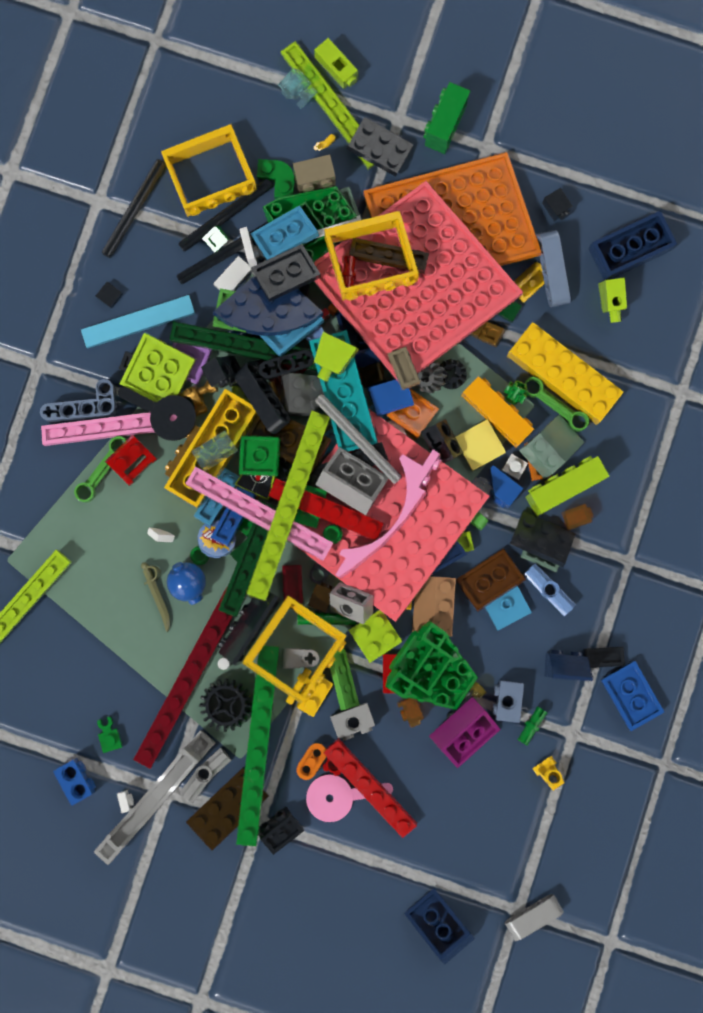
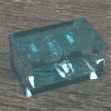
[192,431,238,471]

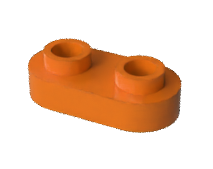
[297,743,326,780]

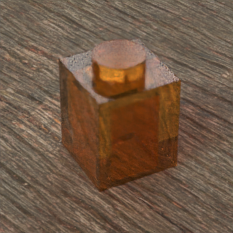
[561,504,593,530]

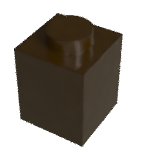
[308,582,333,613]

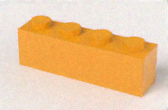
[461,376,534,448]

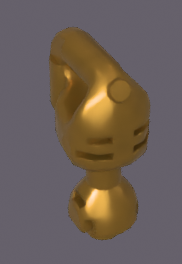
[179,380,219,417]

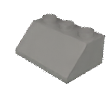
[316,447,389,515]

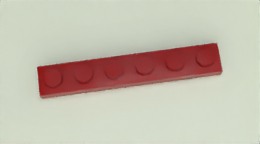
[269,478,384,541]
[323,738,417,838]

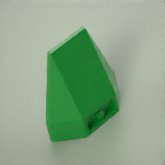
[263,186,357,262]

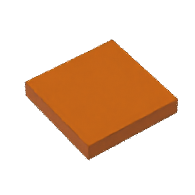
[387,388,439,438]

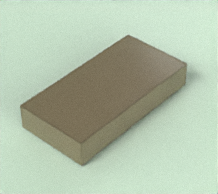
[388,347,421,390]

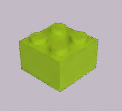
[349,610,402,663]

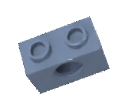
[492,680,524,723]

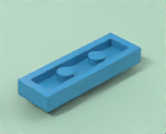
[194,468,240,527]

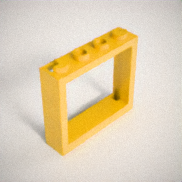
[161,124,257,217]
[324,211,419,300]
[242,596,346,703]

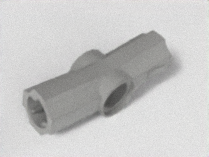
[179,747,232,803]

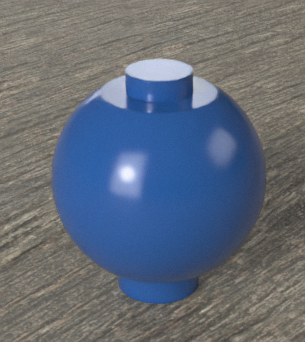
[167,562,206,605]

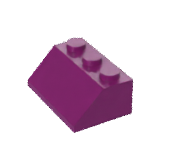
[429,697,501,768]

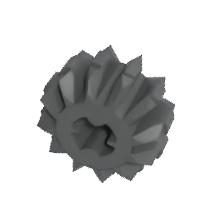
[415,362,447,393]

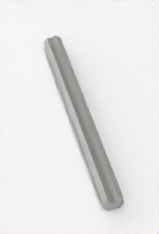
[315,394,401,484]

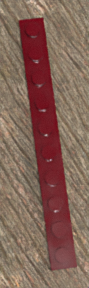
[133,587,233,769]

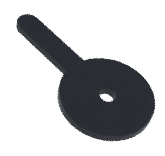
[118,387,197,441]

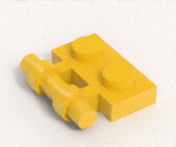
[286,667,333,717]

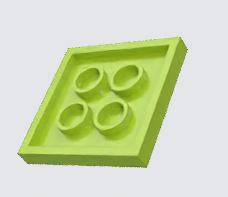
[120,333,197,403]

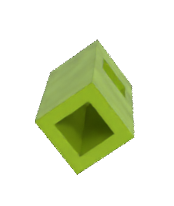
[314,38,358,89]

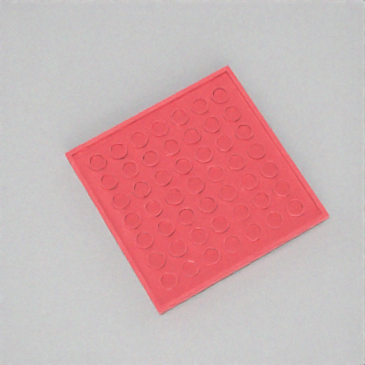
[314,181,523,381]
[296,409,490,622]

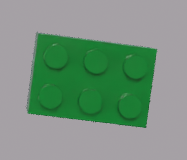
[423,82,470,154]

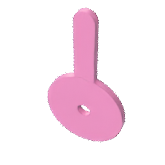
[306,774,393,822]

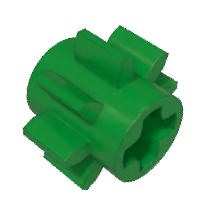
[504,381,529,405]

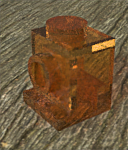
[397,698,424,728]

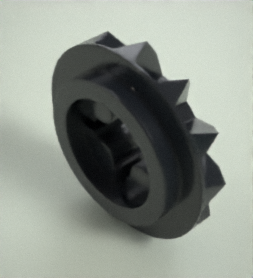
[440,359,467,389]

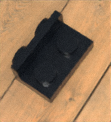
[258,807,304,855]

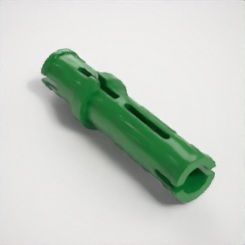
[297,611,356,627]

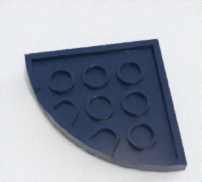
[213,276,323,336]

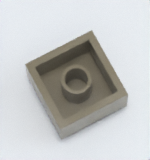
[293,155,336,193]

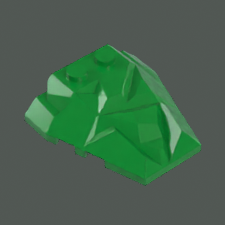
[385,621,478,710]

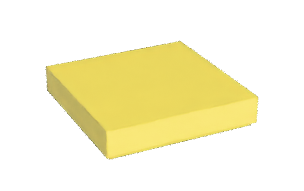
[456,419,506,471]

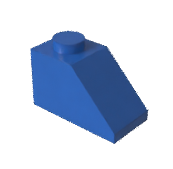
[489,465,524,508]

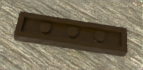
[349,238,429,274]

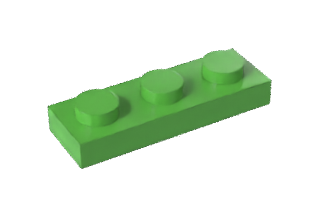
[330,649,359,710]

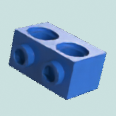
[53,758,96,806]

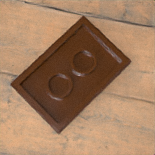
[456,548,526,612]

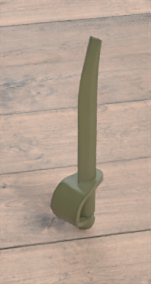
[141,562,170,632]

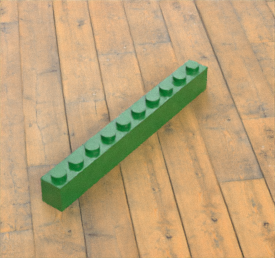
[236,645,280,847]

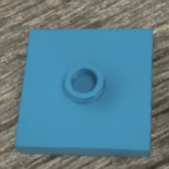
[485,586,532,631]

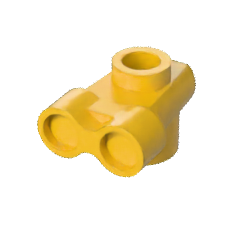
[533,756,565,791]

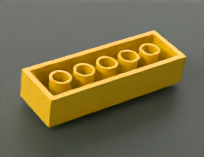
[507,322,623,425]
[164,389,258,508]

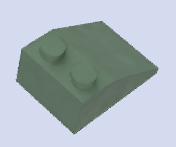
[519,414,584,479]

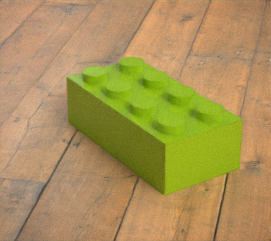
[525,456,609,516]

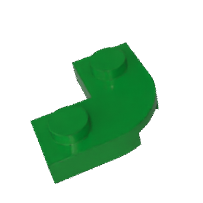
[257,159,294,199]

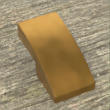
[470,322,505,348]

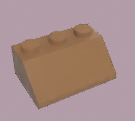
[412,577,456,637]

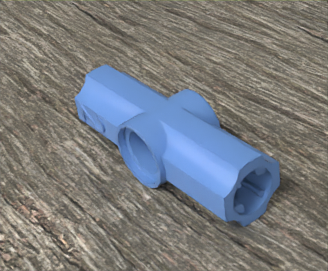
[523,563,576,616]

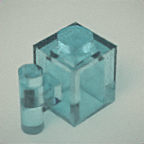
[278,68,317,109]

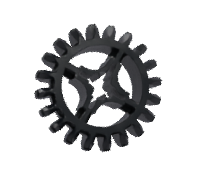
[199,678,253,732]

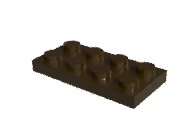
[246,416,331,474]
[186,767,270,851]

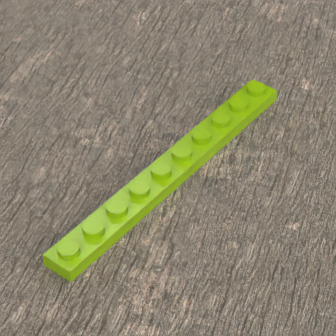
[247,411,330,601]

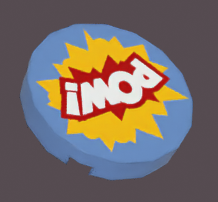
[197,520,236,558]

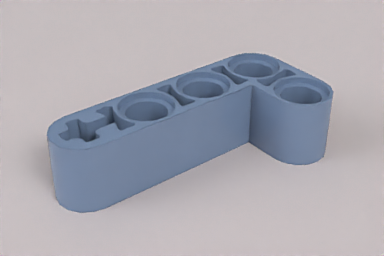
[535,230,570,308]
[40,379,118,423]

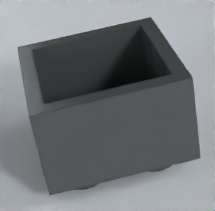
[280,373,325,417]

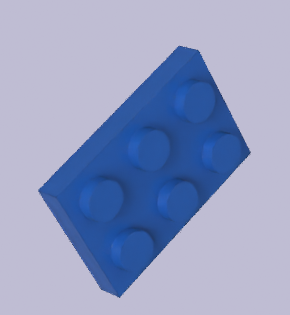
[601,661,664,731]

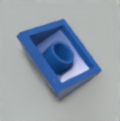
[367,378,414,416]

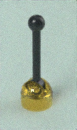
[447,681,487,718]

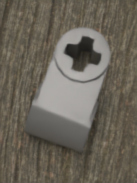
[282,649,320,668]

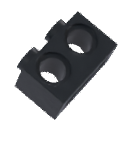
[201,356,241,388]
[421,419,463,463]

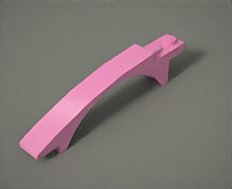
[336,450,442,578]

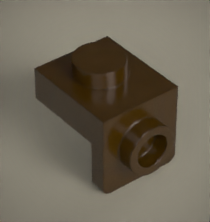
[357,362,386,388]

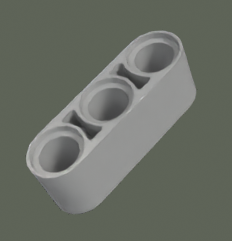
[505,894,564,941]

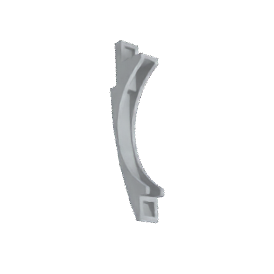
[94,730,216,865]

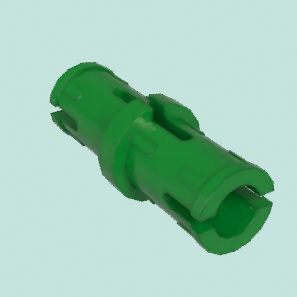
[517,706,547,746]

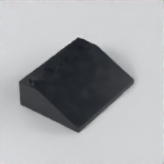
[218,592,281,666]

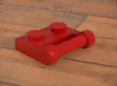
[105,435,157,486]

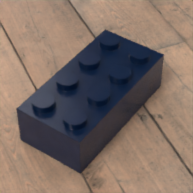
[588,211,677,281]

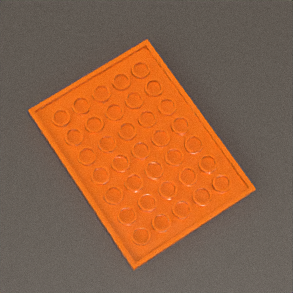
[363,152,541,266]

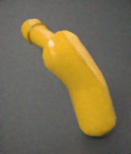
[314,134,336,150]

